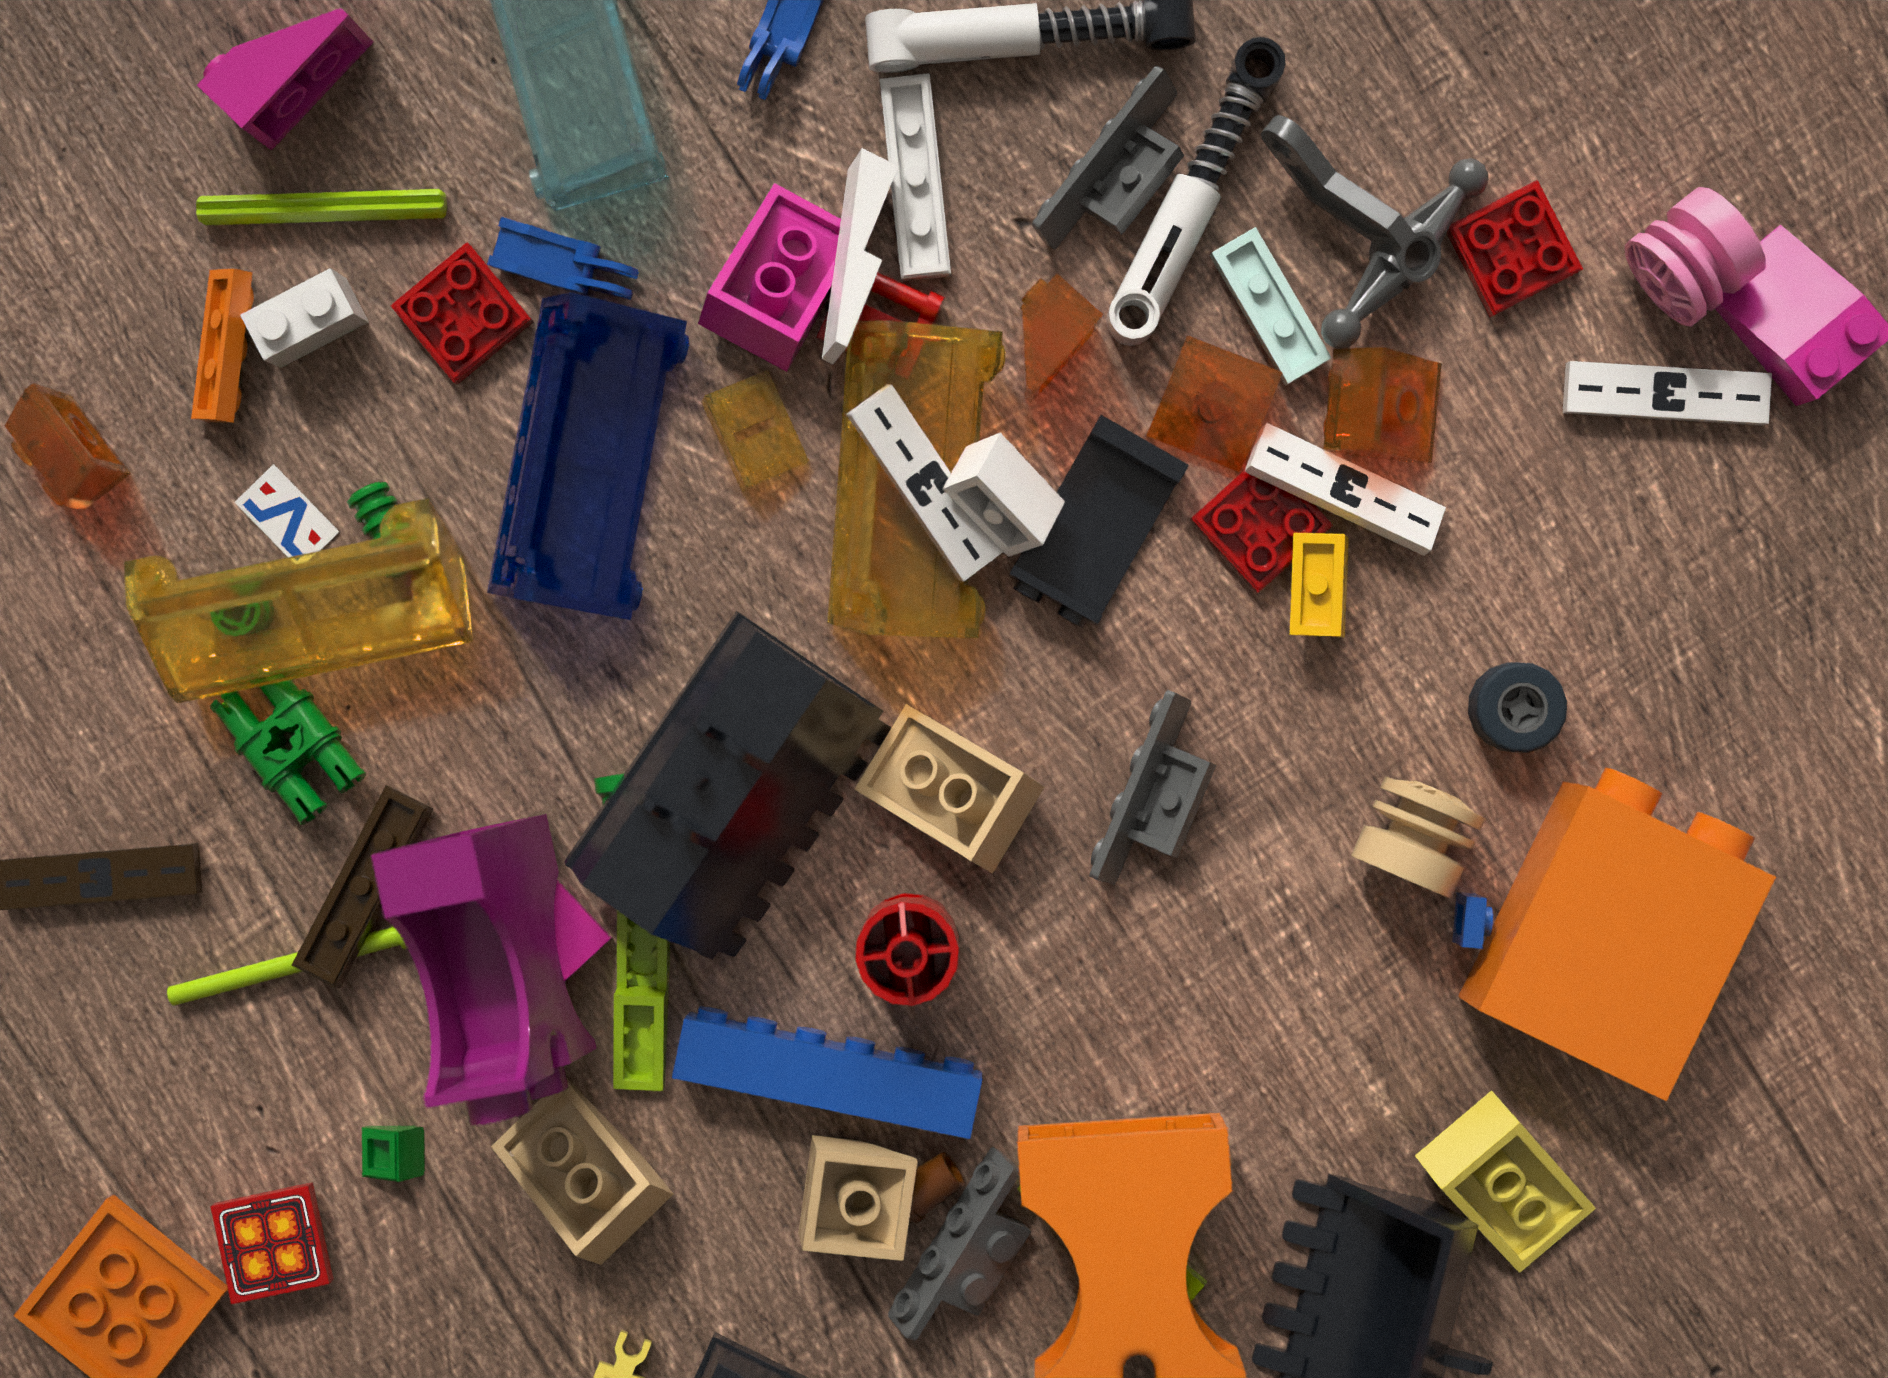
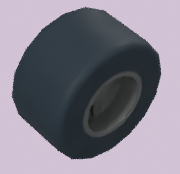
[1468,662,1567,753]

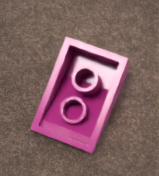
[197,8,374,151]
[698,183,841,372]
[1715,225,1888,406]

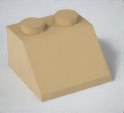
[798,1135,918,1261]

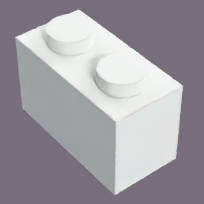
[240,268,369,368]
[943,433,1065,557]

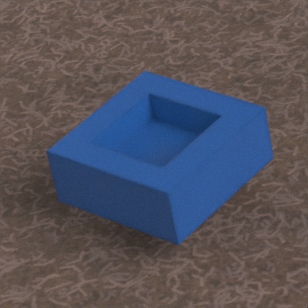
[1452,892,1493,949]

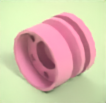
[1625,187,1766,327]

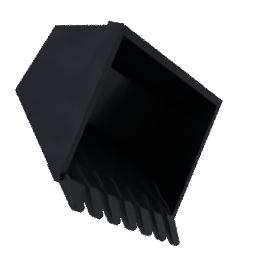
[564,610,892,960]

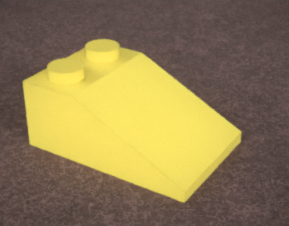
[1415,1090,1596,1273]

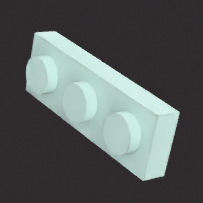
[1210,227,1332,386]

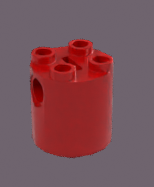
[855,893,959,1006]

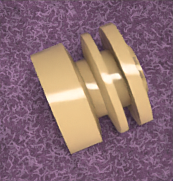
[1351,776,1485,898]

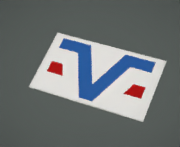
[235,464,339,570]

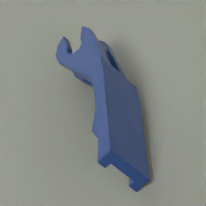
[737,0,824,100]
[487,217,639,300]

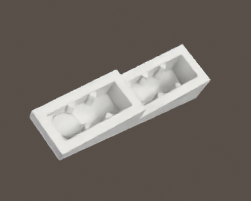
[822,148,898,364]

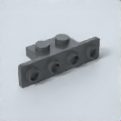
[1032,66,1184,249]
[1089,690,1217,885]
[888,1147,1031,1341]

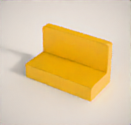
[1290,533,1349,638]

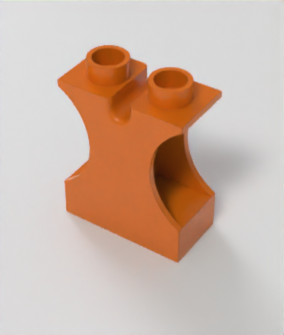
[1017,1113,1246,1378]

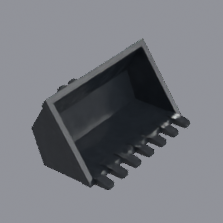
[1252,1173,1493,1378]

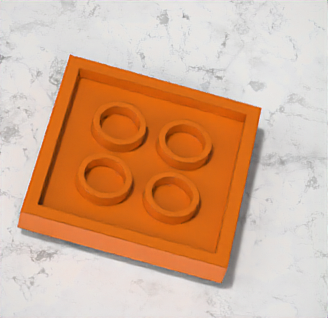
[14,1194,228,1378]

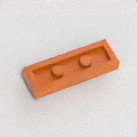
[191,268,254,423]

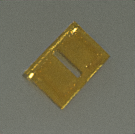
[701,370,809,492]

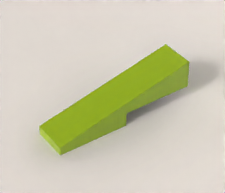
[613,911,670,1091]

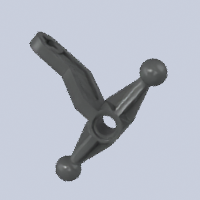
[1261,115,1489,349]

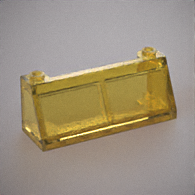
[827,321,1006,638]
[124,498,473,703]

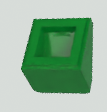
[362,1126,425,1182]

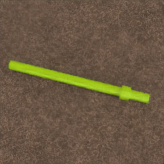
[167,927,408,1006]

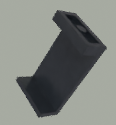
[1009,415,1189,628]

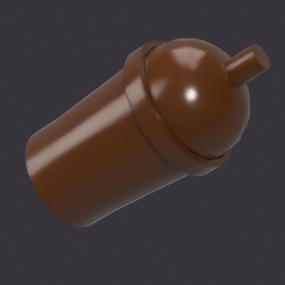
[909,1152,965,1224]

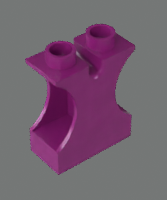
[371,814,597,1125]

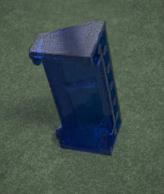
[487,292,689,620]

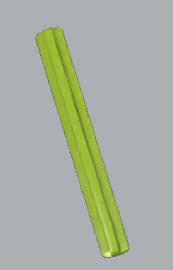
[196,189,447,225]

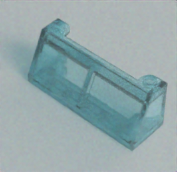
[490,0,670,211]

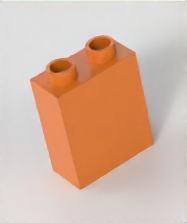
[1458,767,1776,1102]

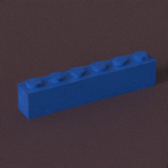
[672,1007,982,1139]

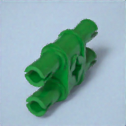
[210,657,366,825]

